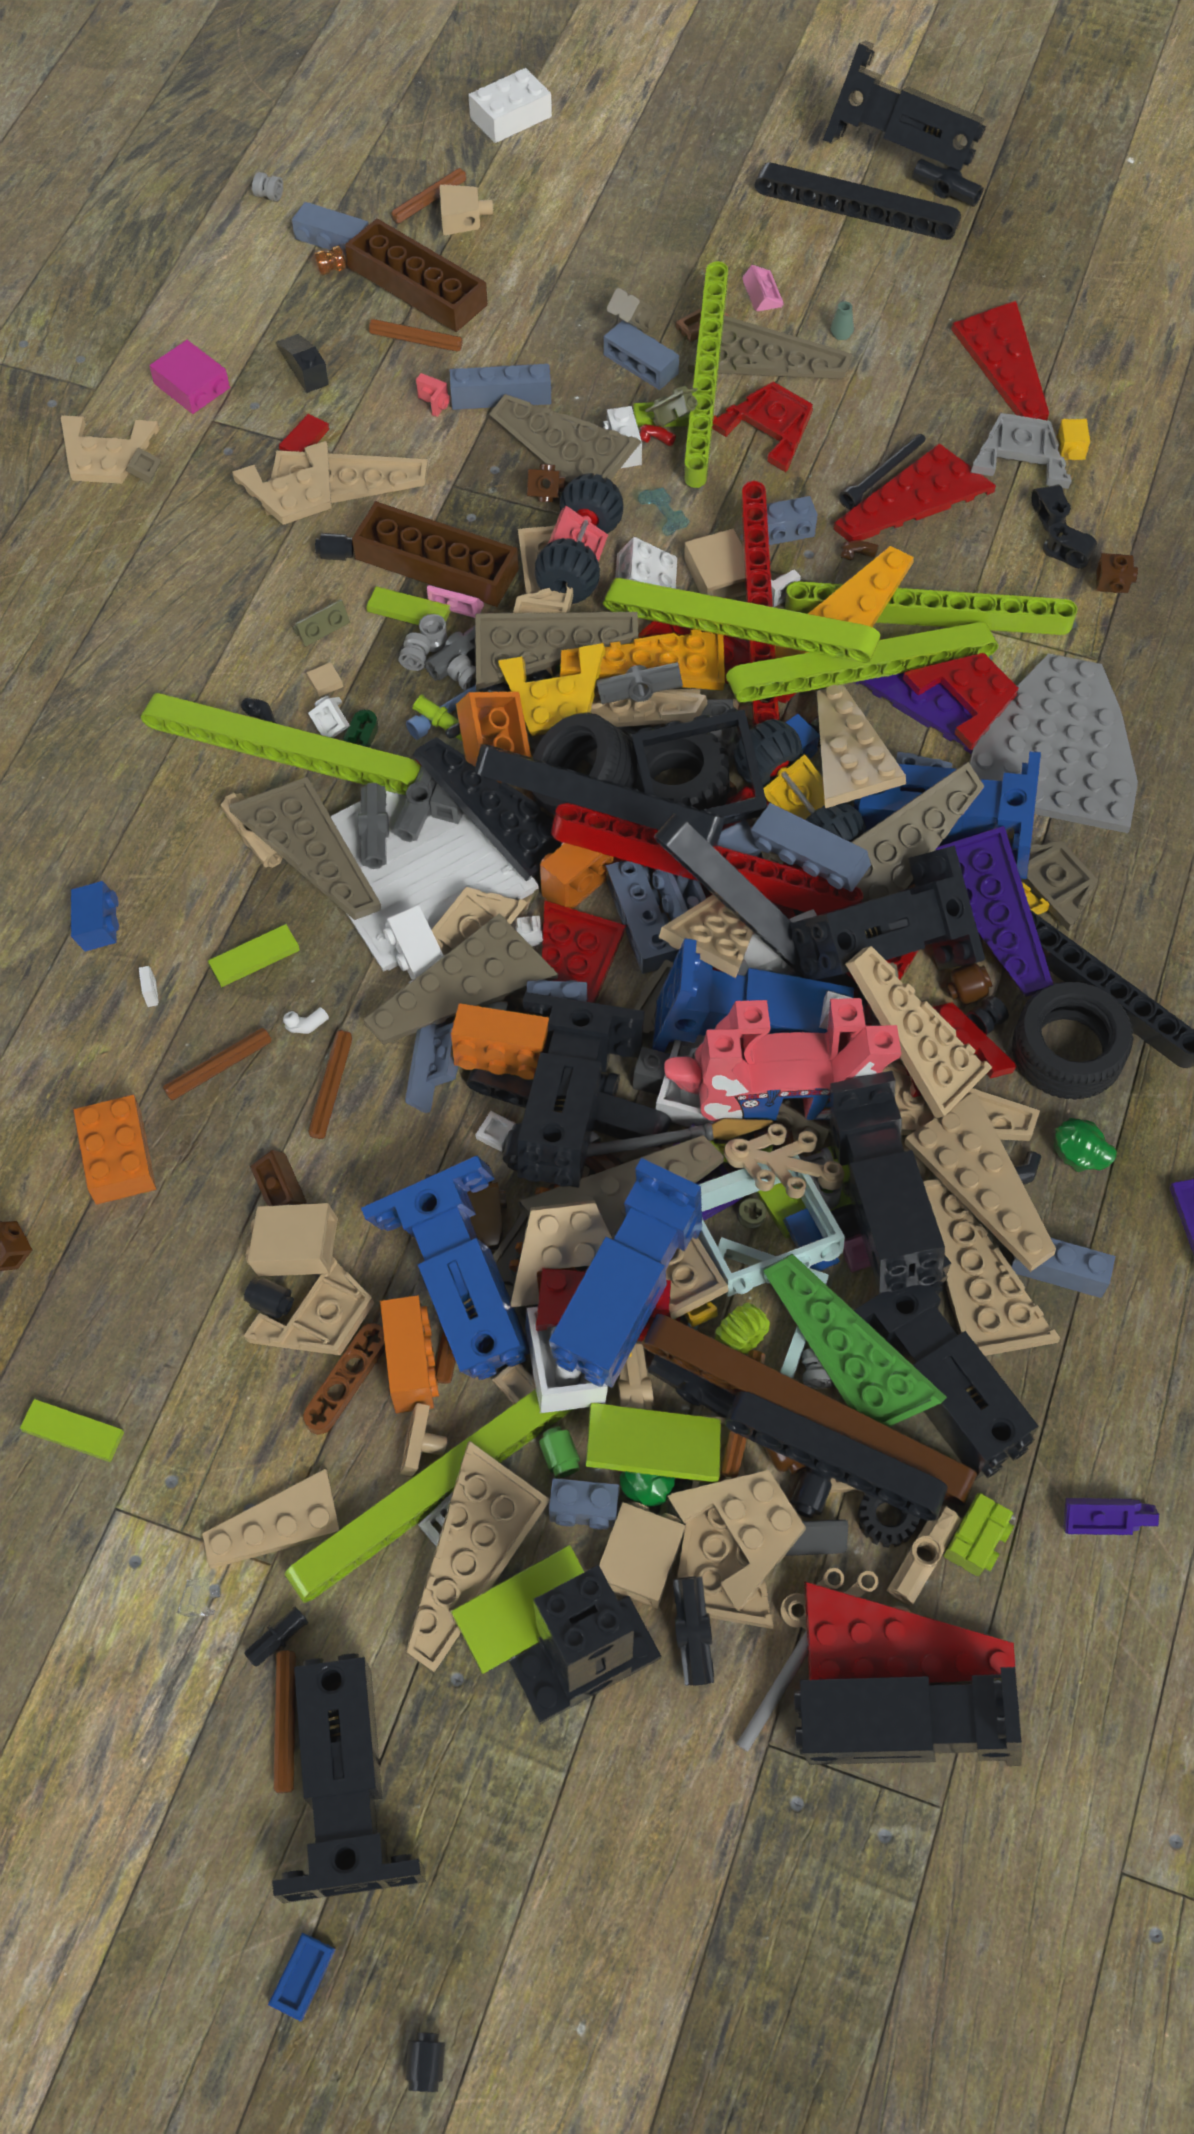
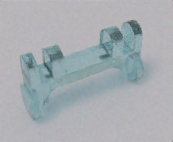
[638,488,690,536]

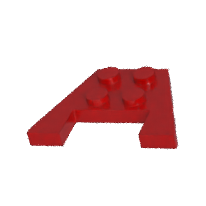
[713,381,813,472]
[903,653,1019,750]
[906,1002,1017,1098]

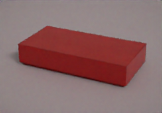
[279,413,330,452]

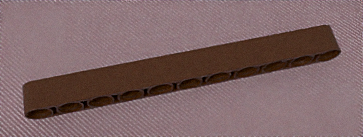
[642,1314,977,1506]

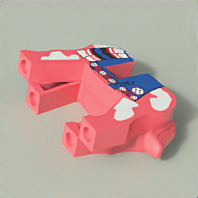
[664,998,902,1122]

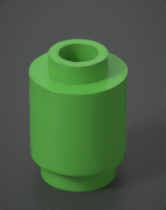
[539,1427,580,1479]

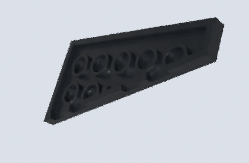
[413,737,563,881]

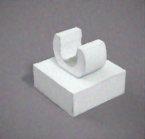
[511,915,543,947]

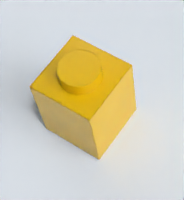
[1057,419,1090,460]

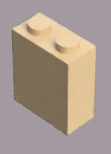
[684,528,746,599]
[246,1203,338,1277]
[599,1502,686,1609]

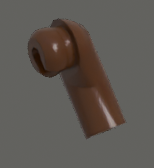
[840,540,879,561]

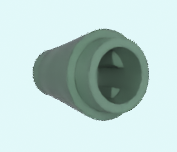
[830,301,854,340]

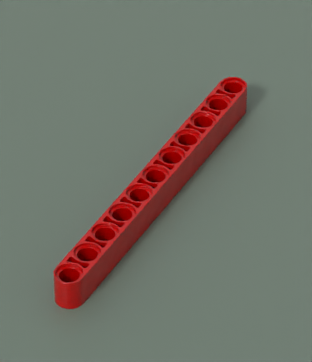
[741,481,779,728]
[551,803,864,915]

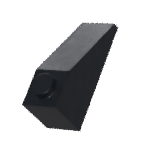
[276,334,329,393]

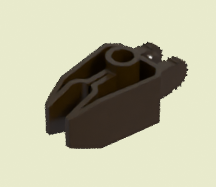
[468,1163,507,1250]

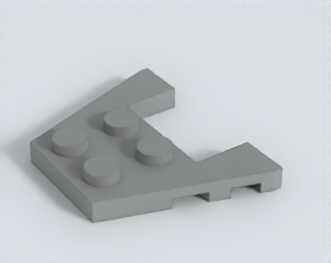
[971,413,1071,489]

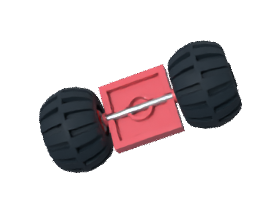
[535,473,624,604]

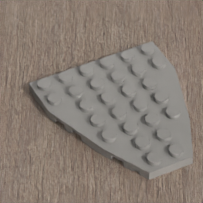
[970,653,1138,833]

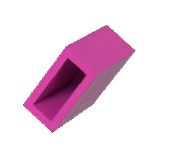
[149,340,230,414]

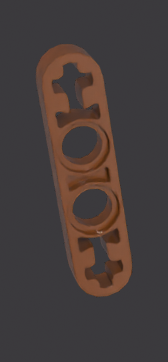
[303,1323,385,1435]

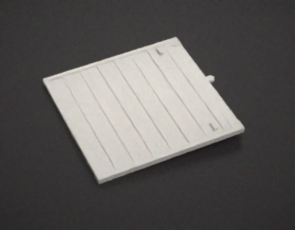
[330,791,539,972]

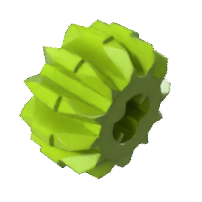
[715,1302,770,1354]

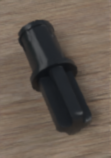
[244,1606,309,1667]

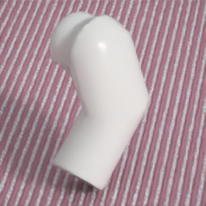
[283,1007,329,1034]

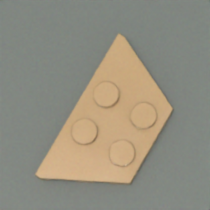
[513,583,573,676]
[432,887,527,956]

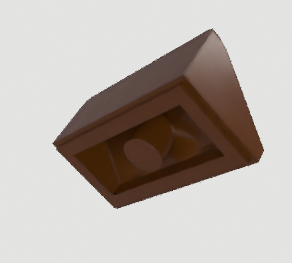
[250,1150,307,1206]

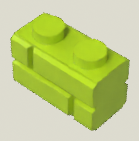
[943,1493,1015,1577]

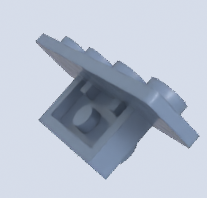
[405,1021,458,1113]

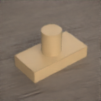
[400,1403,447,1477]

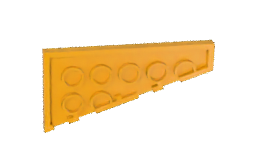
[775,546,914,688]
[560,629,725,690]

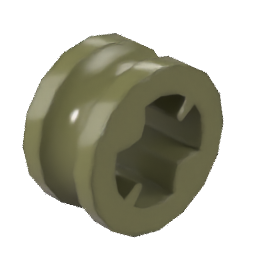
[737,1198,767,1229]

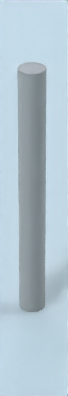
[736,1629,808,1752]

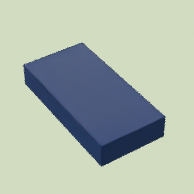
[783,1208,840,1272]
[268,1933,336,2022]

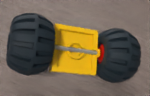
[734,719,866,842]

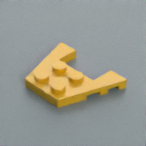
[498,643,606,736]

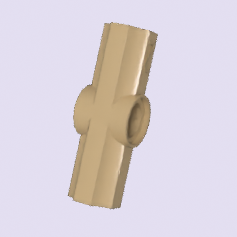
[221,792,283,868]
[618,1344,654,1410]
[887,1506,962,1606]

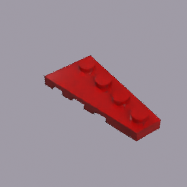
[536,1268,671,1331]

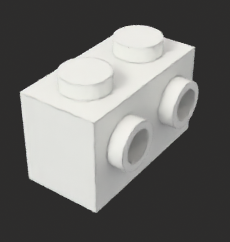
[603,406,642,468]

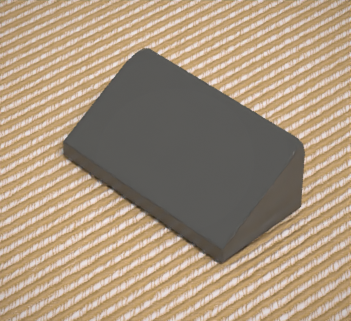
[785,1519,848,1556]

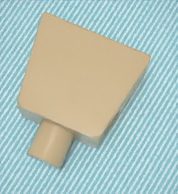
[440,185,493,235]

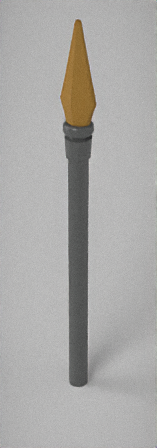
[587,1118,773,1157]

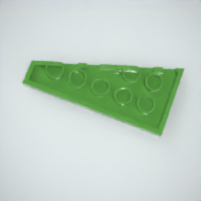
[763,1254,947,1427]

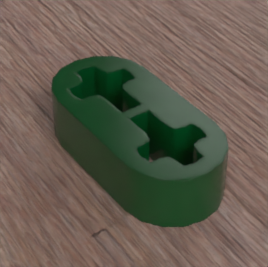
[343,710,378,748]

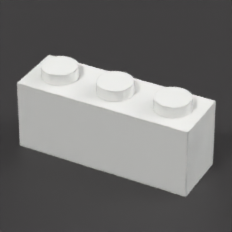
[384,905,444,983]

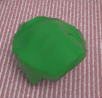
[1053,1118,1117,1172]
[619,1471,675,1507]

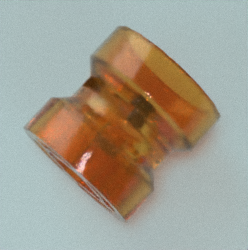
[315,245,346,276]

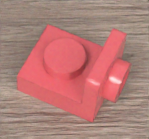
[416,373,450,417]

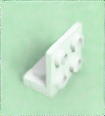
[615,537,677,589]

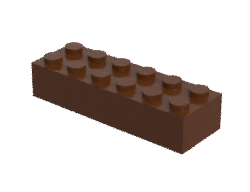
[345,218,488,332]
[352,501,519,607]

